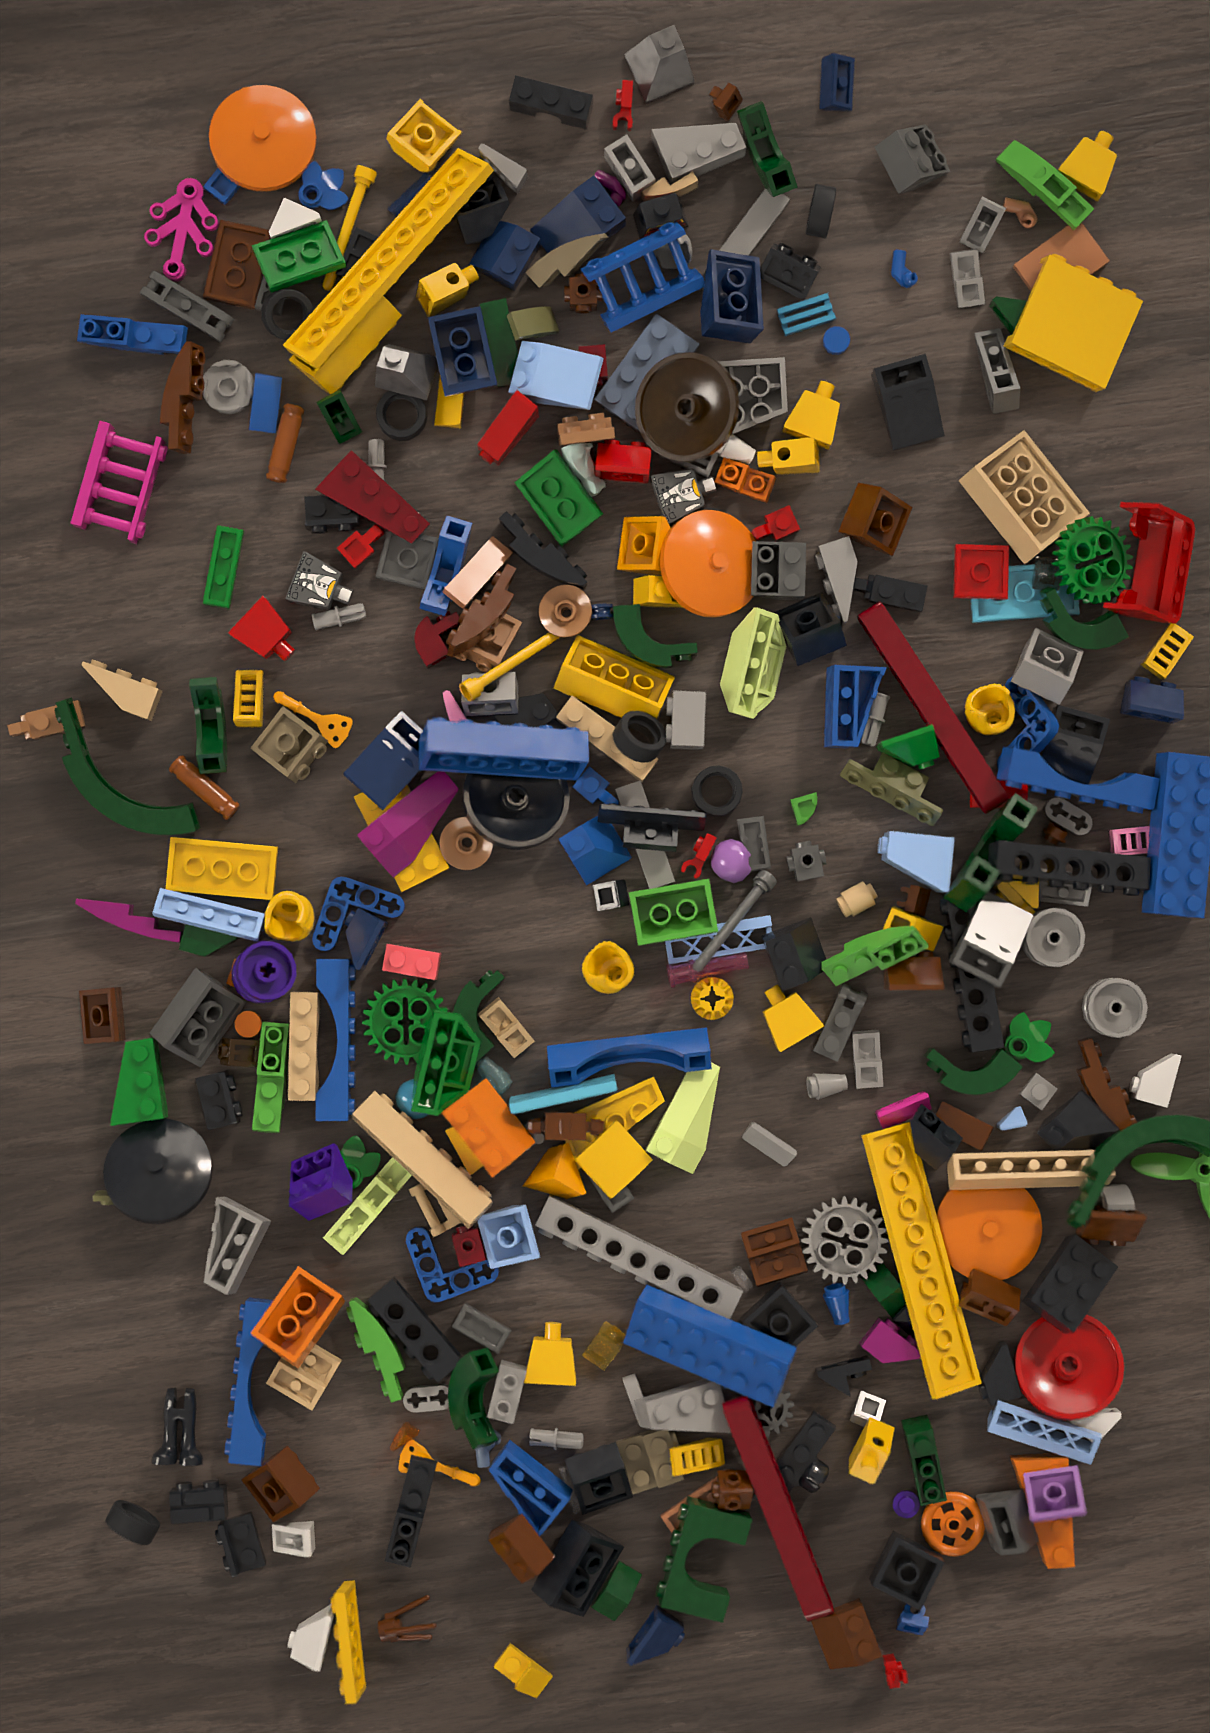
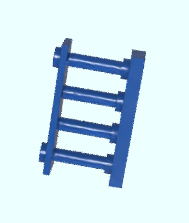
[581,222,705,332]

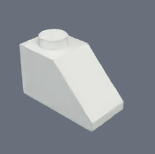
[1129,1053,1181,1108]

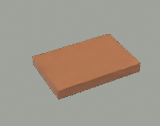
[1013,223,1110,291]

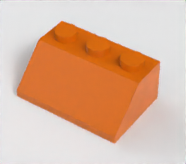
[442,1078,536,1177]
[251,1266,345,1369]

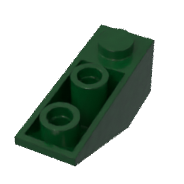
[901,1414,947,1506]

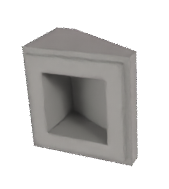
[850,1391,886,1427]

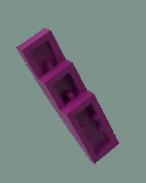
[75,898,183,943]

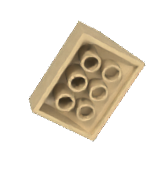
[959,430,1090,564]

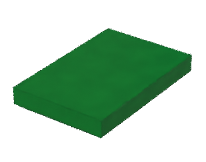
[252,220,346,293]
[514,449,603,547]

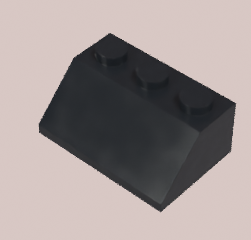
[531,1519,624,1617]

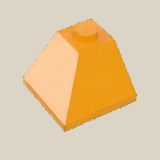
[617,516,671,576]

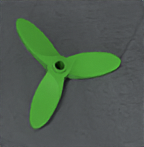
[1130,1153,1210,1218]

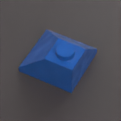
[559,816,632,885]

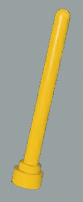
[322,165,377,291]
[459,632,560,702]

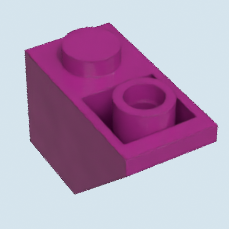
[859,1317,921,1363]

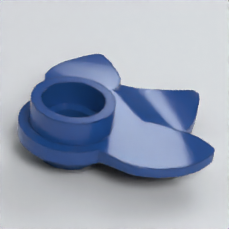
[298,161,348,210]

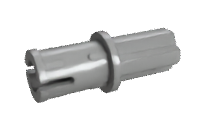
[367,439,387,480]
[312,603,366,631]
[860,693,890,746]
[529,1428,584,1450]

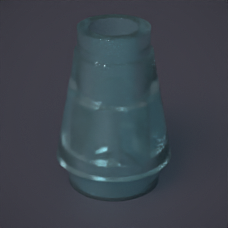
[475,1056,514,1095]

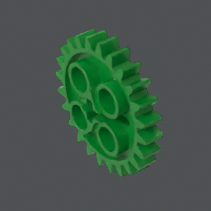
[1052,516,1133,604]
[362,977,448,1065]

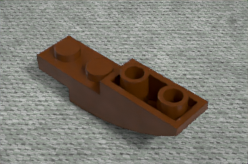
[160,341,205,454]
[446,564,516,657]
[1076,1037,1137,1131]

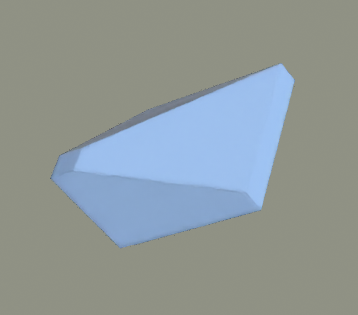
[996,1106,1027,1131]

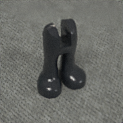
[152,1388,203,1466]

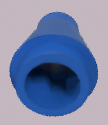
[823,1283,850,1325]

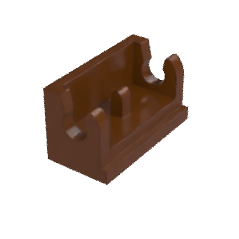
[958,1269,1021,1326]

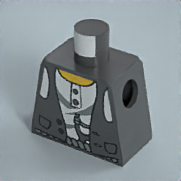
[650,470,717,527]
[285,551,354,610]

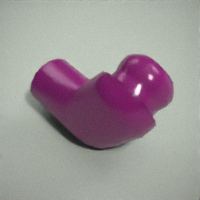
[595,170,626,207]

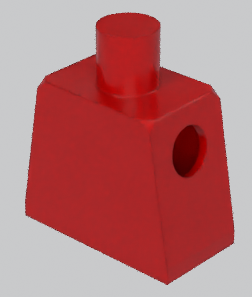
[228,596,295,662]

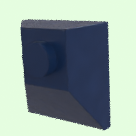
[344,908,388,971]
[626,1605,685,1666]

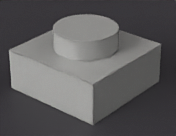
[1019,1072,1057,1110]

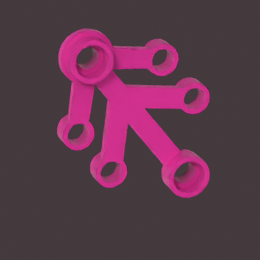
[144,178,219,282]

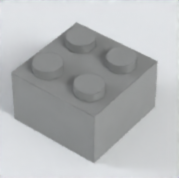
[1011,628,1084,705]
[666,691,706,750]

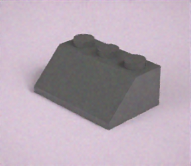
[149,968,247,1068]

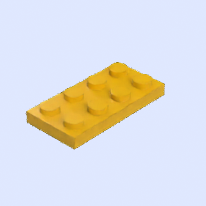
[354,785,449,892]
[165,837,278,900]
[331,1580,366,1704]

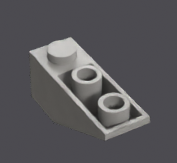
[814,536,858,625]

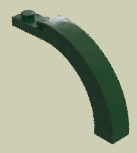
[55,697,201,835]
[1066,1115,1210,1228]

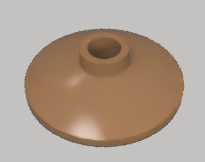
[539,585,592,637]
[440,817,493,870]

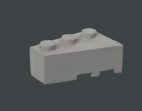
[651,123,746,185]
[204,1197,271,1295]
[634,1379,732,1433]

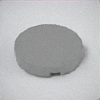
[202,360,254,414]

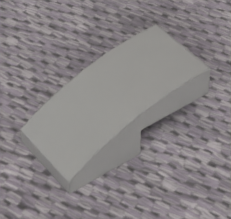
[950,249,985,308]
[852,1030,883,1089]
[1100,1183,1135,1210]

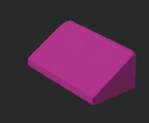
[875,1091,931,1129]

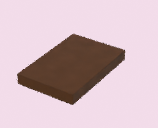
[203,220,271,310]

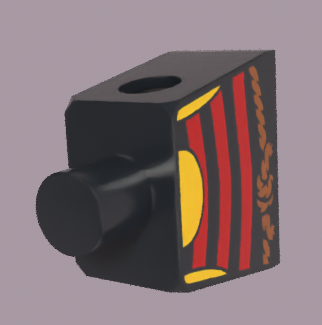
[633,193,689,239]

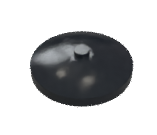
[462,773,570,850]
[103,1119,213,1224]

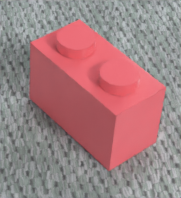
[382,944,442,980]

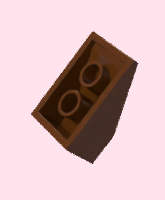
[1076,1205,1146,1246]

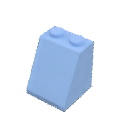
[878,831,954,893]

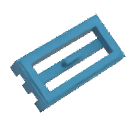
[777,293,836,336]

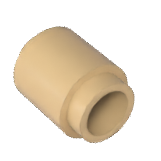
[836,881,878,917]

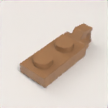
[7,700,86,740]

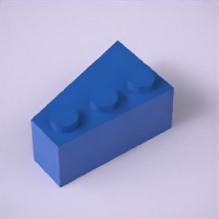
[824,665,887,749]
[489,1440,573,1536]

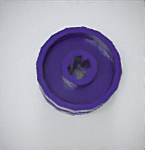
[232,941,296,1003]

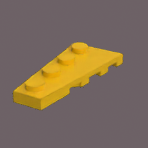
[565,1076,665,1170]

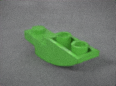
[996,140,1094,230]
[822,926,928,986]
[252,1022,289,1133]
[346,1297,405,1402]

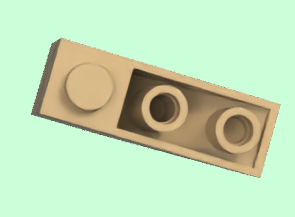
[82,659,163,721]

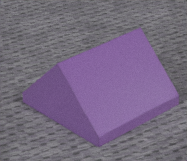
[1023,1465,1086,1522]

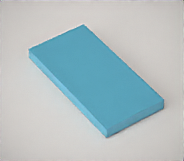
[970,563,1080,623]
[509,1074,617,1114]

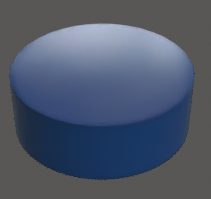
[823,326,850,355]

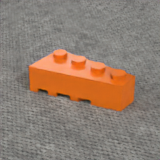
[1010,1453,1075,1569]

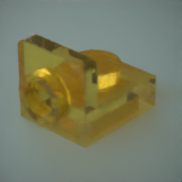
[582,1321,626,1370]

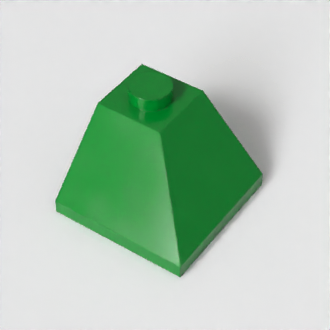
[876,724,940,770]

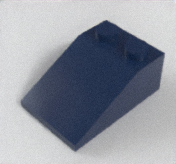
[530,175,626,254]
[700,249,764,344]
[428,306,497,397]

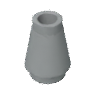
[806,1073,848,1100]

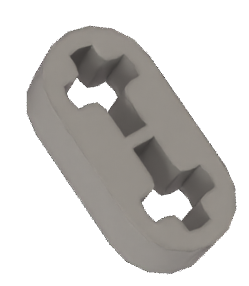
[1043,798,1093,835]
[622,1373,644,1426]
[403,1383,449,1413]

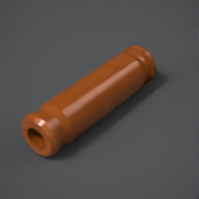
[266,403,305,483]
[169,755,240,820]

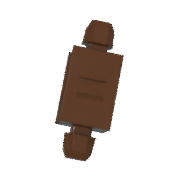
[528,1113,604,1140]

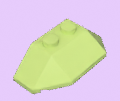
[720,607,786,719]

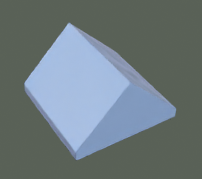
[477,1205,540,1269]

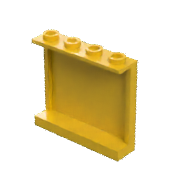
[1003,254,1143,392]

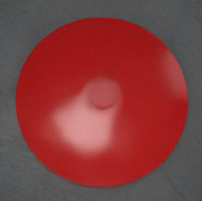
[1014,1315,1124,1421]

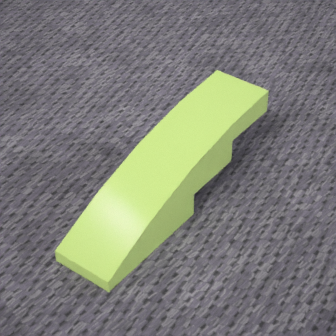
[323,1157,412,1255]

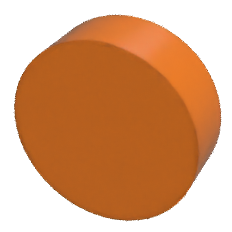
[235,1011,262,1038]

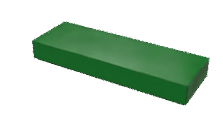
[203,525,244,609]

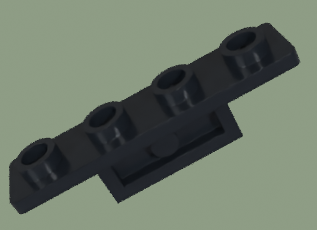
[598,803,707,852]

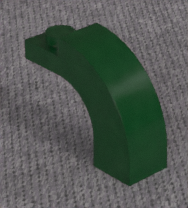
[737,101,798,197]
[1039,586,1129,649]
[613,604,698,669]
[189,677,227,774]
[453,970,505,1062]
[924,1048,1023,1095]
[448,1348,499,1450]

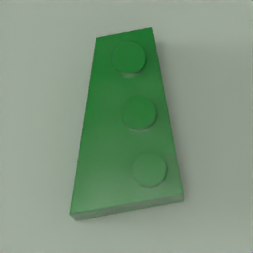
[110,1038,168,1126]

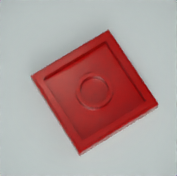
[953,544,1009,600]

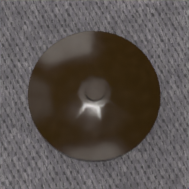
[635,352,739,462]

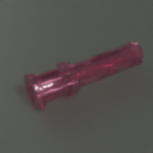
[666,952,749,988]

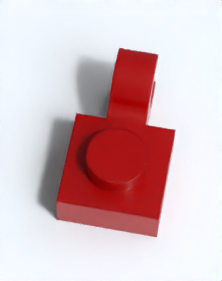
[613,80,633,131]
[751,505,800,541]
[337,524,385,569]
[681,833,717,879]
[883,1653,908,1689]

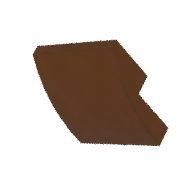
[741,1217,808,1287]

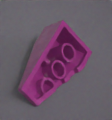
[357,771,459,878]

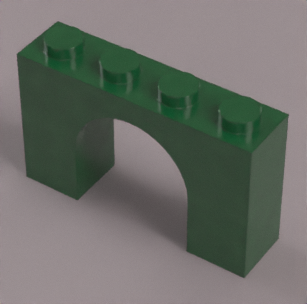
[944,793,1038,912]
[656,1496,752,1623]

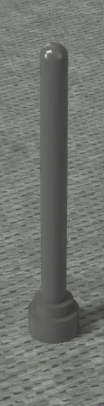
[693,870,777,972]

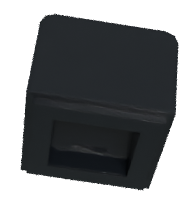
[593,879,629,911]

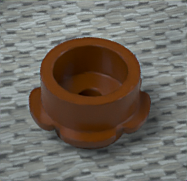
[1043,822,1068,845]

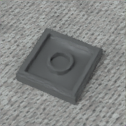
[376,530,439,590]

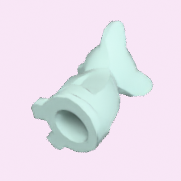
[561,443,606,497]

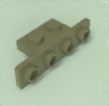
[840,752,943,826]

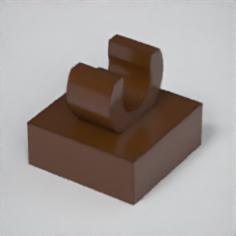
[709,82,743,121]
[897,884,931,916]

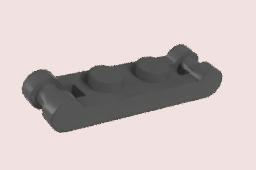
[139,270,235,343]

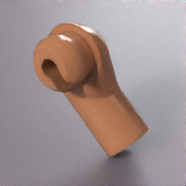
[1003,197,1037,228]

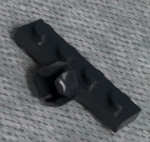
[752,1411,836,1502]

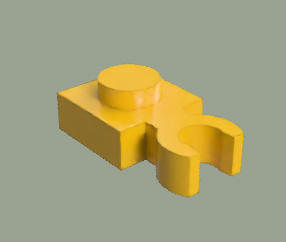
[993,882,1035,914]

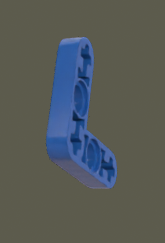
[997,677,1059,769]
[312,877,405,951]
[406,1226,499,1302]

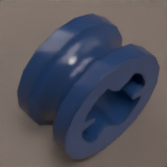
[591,604,614,620]

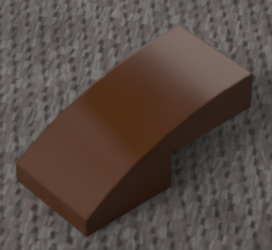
[936,1101,994,1151]

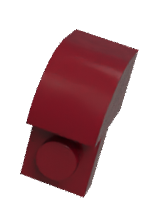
[414,611,460,669]

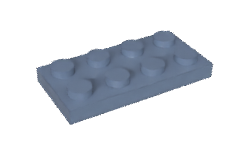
[594,313,699,432]

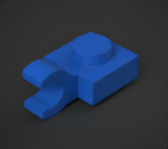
[572,766,619,805]

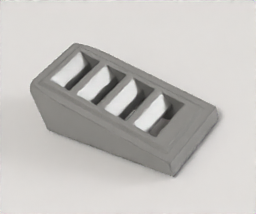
[478,144,528,194]

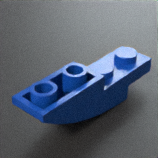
[77,314,188,355]

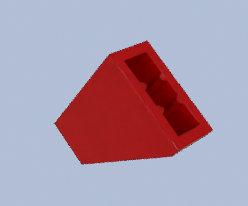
[477,390,539,466]

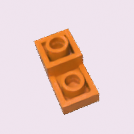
[715,458,776,503]

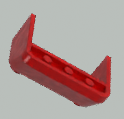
[1103,502,1195,624]

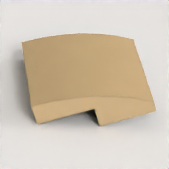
[266,1344,342,1410]

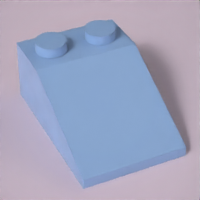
[509,341,604,410]

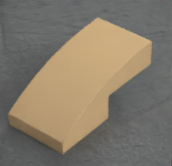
[642,171,698,202]
[478,997,535,1058]

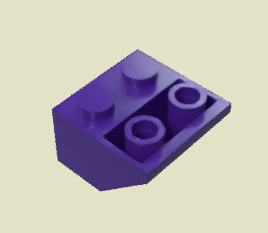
[289,1143,353,1221]

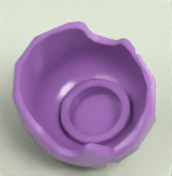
[711,839,751,883]

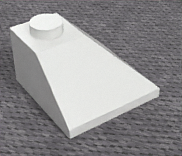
[288,1604,335,1671]

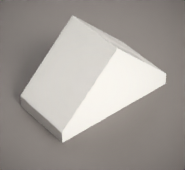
[269,198,322,239]
[1069,1408,1121,1442]
[272,1521,315,1557]

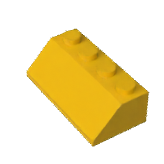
[289,296,402,394]
[554,635,675,719]

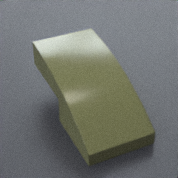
[507,307,559,341]

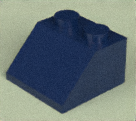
[469,220,541,292]
[1120,677,1184,724]

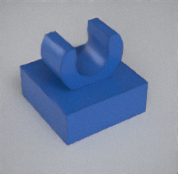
[896,1604,929,1635]

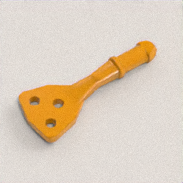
[273,691,353,748]
[398,1439,481,1487]

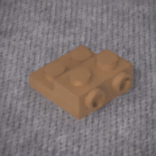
[557,413,615,446]
[454,598,522,673]

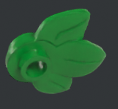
[1004,1012,1055,1062]
[339,1135,381,1189]

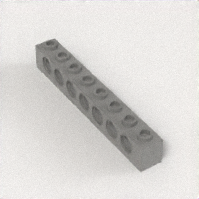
[535,1194,743,1319]

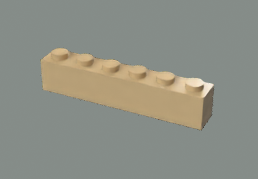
[352,1091,492,1229]
[947,1150,1116,1190]

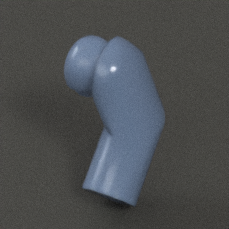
[475,1430,502,1468]

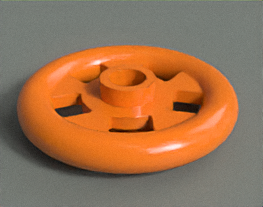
[921,1492,985,1556]

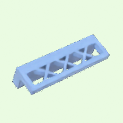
[153,888,265,942]
[665,915,772,964]
[987,1400,1102,1465]

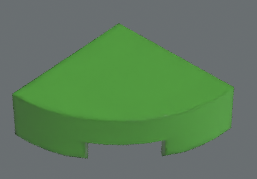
[790,793,817,826]

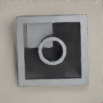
[625,25,694,104]
[375,344,438,400]

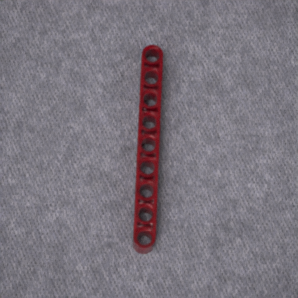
[857,601,1009,814]
[722,1395,834,1622]

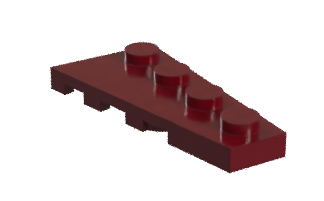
[315,450,430,544]

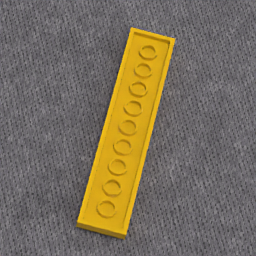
[283,148,494,370]
[861,1122,982,1399]

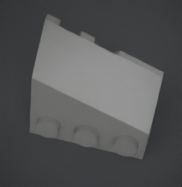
[718,357,788,434]

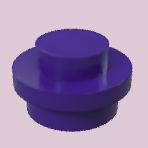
[893,1490,920,1518]

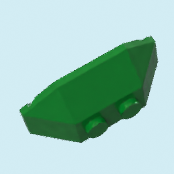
[411,1010,481,1116]

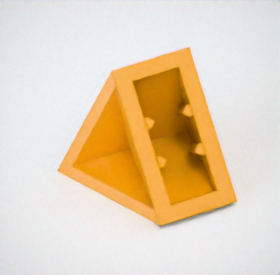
[523,1143,586,1199]

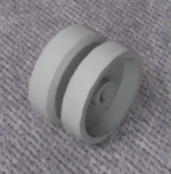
[1022,908,1085,967]
[1082,978,1148,1038]

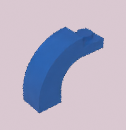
[420,516,472,616]

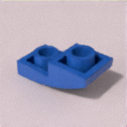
[249,373,282,433]

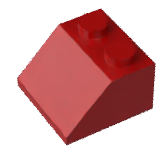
[595,439,651,484]

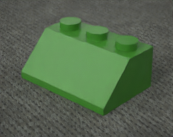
[629,879,718,946]

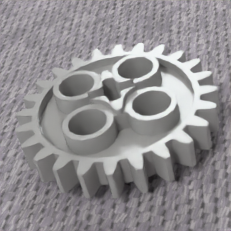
[801,1196,889,1285]

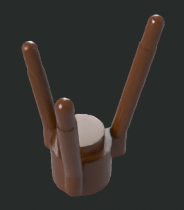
[378,1595,436,1643]

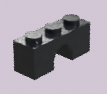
[509,75,593,130]

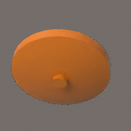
[209,85,316,191]
[660,510,756,618]
[936,1188,1042,1280]

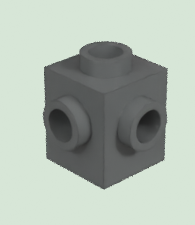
[786,841,827,882]

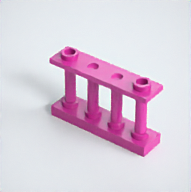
[71,421,168,544]

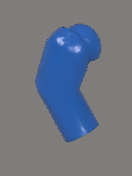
[891,250,918,288]

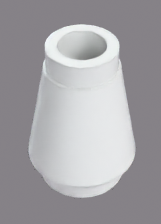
[717,434,756,464]

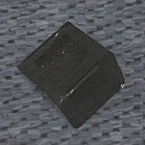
[1032,556,1062,591]

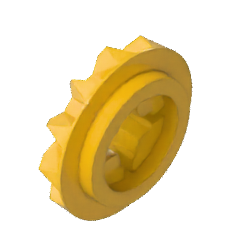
[691,977,734,1020]

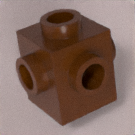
[564,273,602,314]
[711,1469,753,1510]

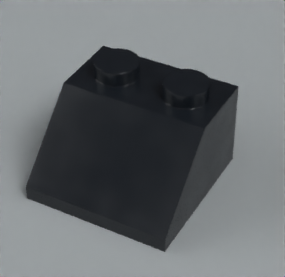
[773,592,847,666]
[761,917,826,991]
[565,1442,633,1515]

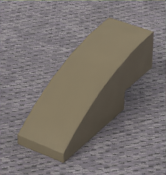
[525,233,608,288]

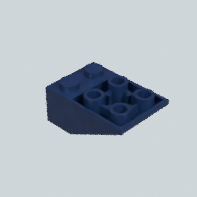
[343,711,423,810]

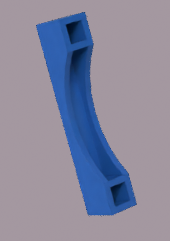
[997,747,1160,814]
[316,959,356,1121]
[547,1027,712,1088]
[225,1298,274,1466]

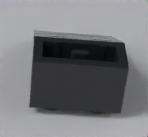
[871,354,945,451]
[1040,705,1110,797]

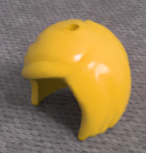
[965,683,1015,735]
[264,891,314,941]
[582,941,634,994]

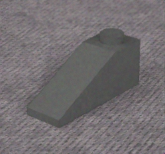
[974,328,1020,414]

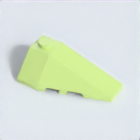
[646,1062,720,1174]

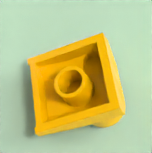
[386,99,462,172]

